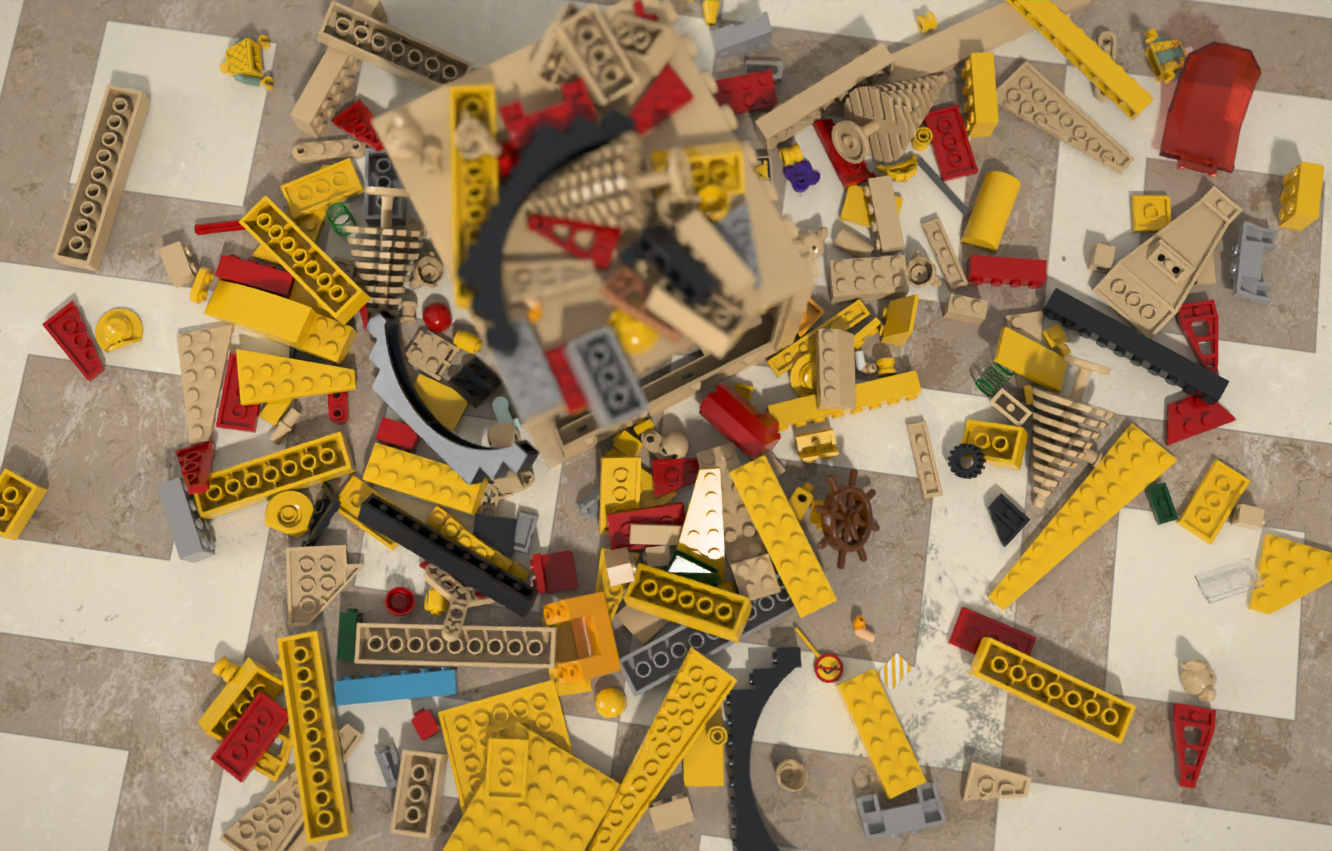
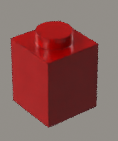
[411,708,442,741]

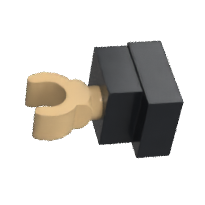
[619,240,656,280]

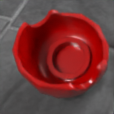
[422,302,453,333]
[385,587,416,616]

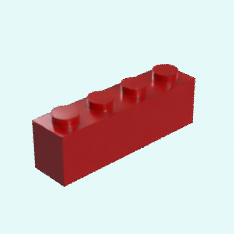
[215,254,295,299]
[966,255,1047,289]

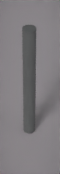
[917,158,971,217]

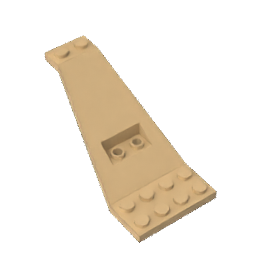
[1092,186,1243,339]

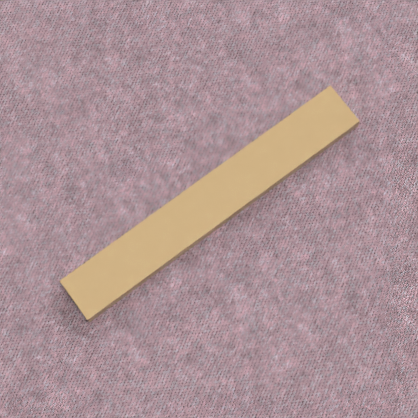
[878,0,1092,84]

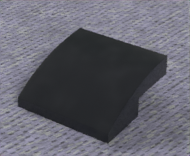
[447,356,503,408]
[473,515,517,558]

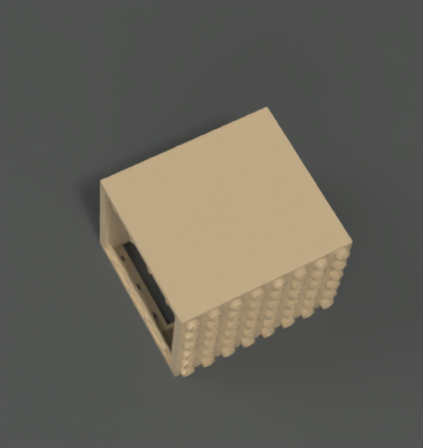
[371,0,820,469]

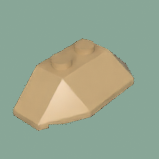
[531,2,582,90]

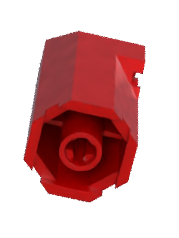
[699,382,781,457]

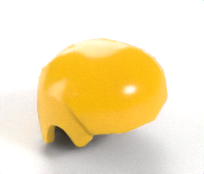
[696,184,730,221]
[595,687,627,718]

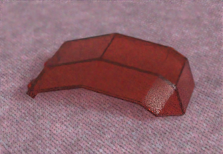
[1159,41,1262,177]

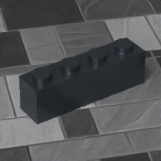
[634,222,720,308]

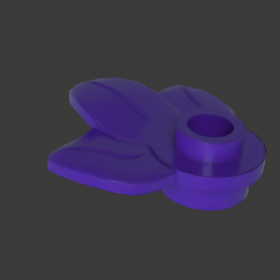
[784,160,821,193]

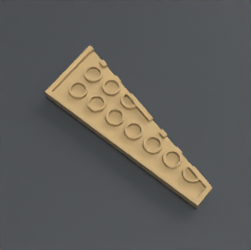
[219,723,365,851]

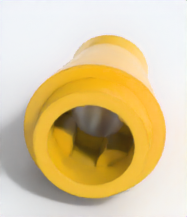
[702,0,720,26]

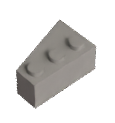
[712,11,772,59]

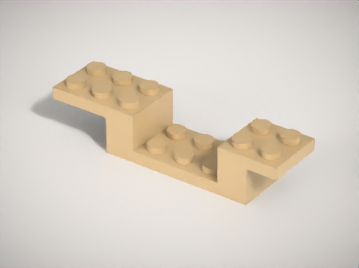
[696,442,781,601]

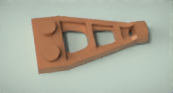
[598,265,684,345]

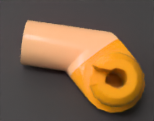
[523,297,542,323]
[853,615,876,643]

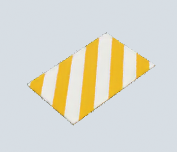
[877,653,913,690]

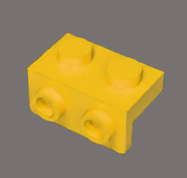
[795,428,839,463]

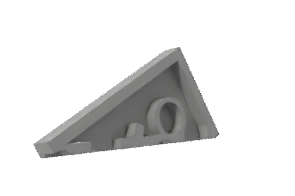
[711,202,761,290]

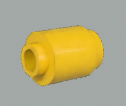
[453,330,483,355]

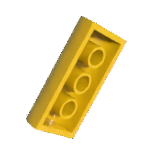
[960,171,1021,254]

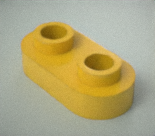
[190,267,214,304]

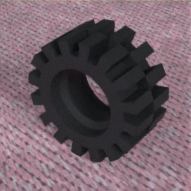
[948,443,986,479]

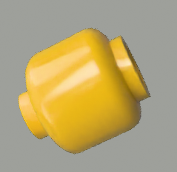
[424,587,450,617]

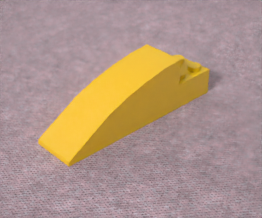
[204,280,357,367]

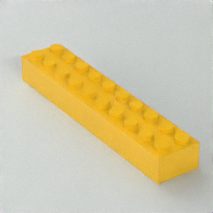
[449,85,500,309]
[277,631,353,844]

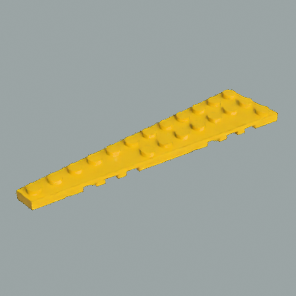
[987,423,1177,610]
[587,647,738,851]

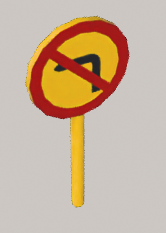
[794,627,844,683]

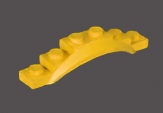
[426,505,532,582]

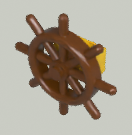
[809,468,880,569]

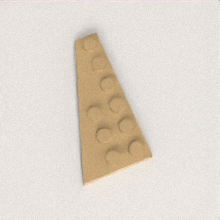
[176,324,235,445]

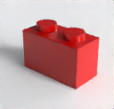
[375,417,421,453]

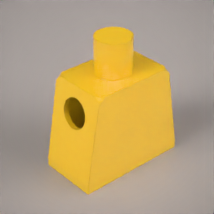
[788,482,814,522]

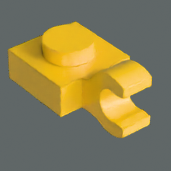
[1042,323,1071,357]

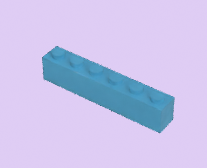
[335,666,459,706]

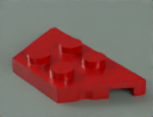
[1165,395,1236,446]

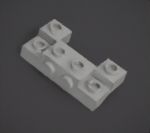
[1229,222,1278,305]
[855,781,947,840]

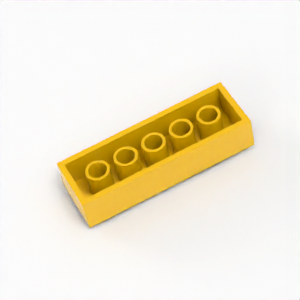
[362,443,488,516]
[624,563,752,643]
[835,669,927,799]

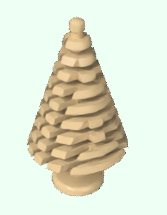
[832,74,948,164]
[520,133,693,231]
[344,186,428,315]
[1033,354,1117,508]

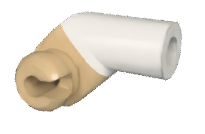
[854,351,877,376]

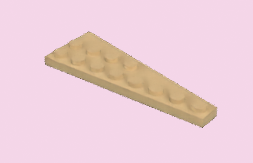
[996,61,1135,174]

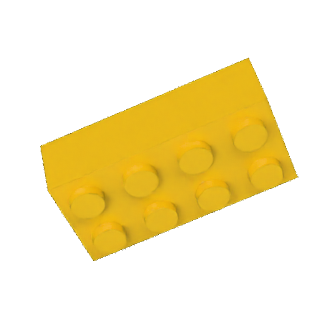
[961,52,999,137]

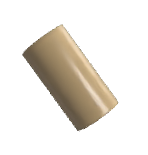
[833,227,875,258]

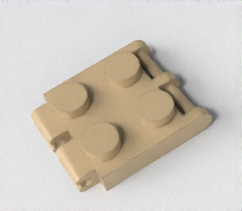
[404,330,460,382]

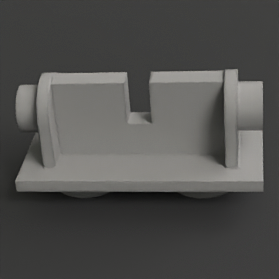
[576,487,600,520]
[374,744,401,790]

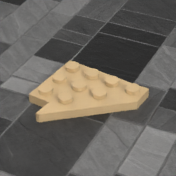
[286,544,364,627]

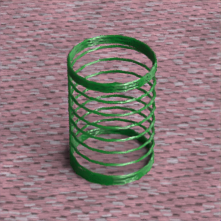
[326,203,356,236]
[975,361,1015,397]

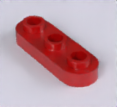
[328,391,349,425]

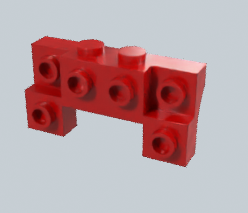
[498,78,598,150]

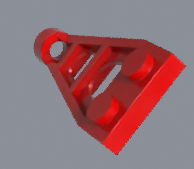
[527,213,622,271]
[1176,299,1219,375]
[1172,703,1216,789]

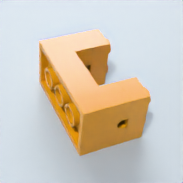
[543,591,621,685]

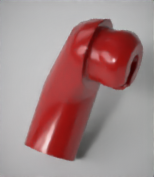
[633,0,659,23]

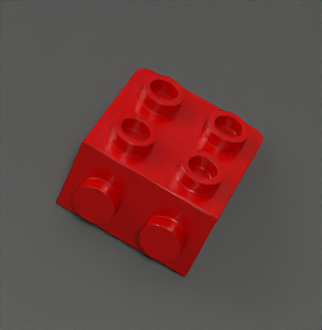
[529,551,578,595]

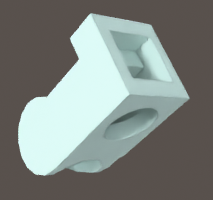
[492,397,522,430]

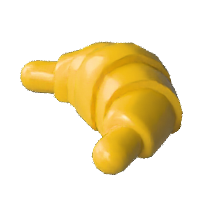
[876,155,918,183]

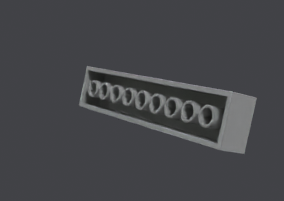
[619,574,796,697]

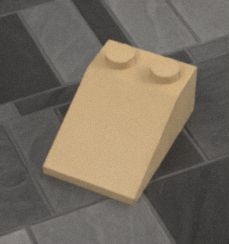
[609,13,679,77]

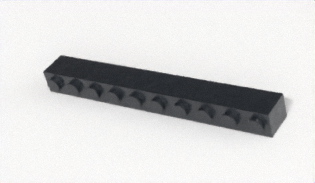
[1042,288,1230,405]
[357,493,539,618]

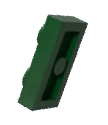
[1145,482,1178,525]

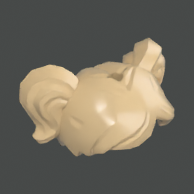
[386,111,425,160]
[455,112,502,159]
[656,187,701,229]
[793,227,829,259]
[906,249,942,288]
[409,250,444,289]
[1180,659,1217,703]

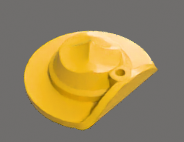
[604,298,660,355]
[95,309,143,353]
[790,353,817,398]
[265,490,314,538]

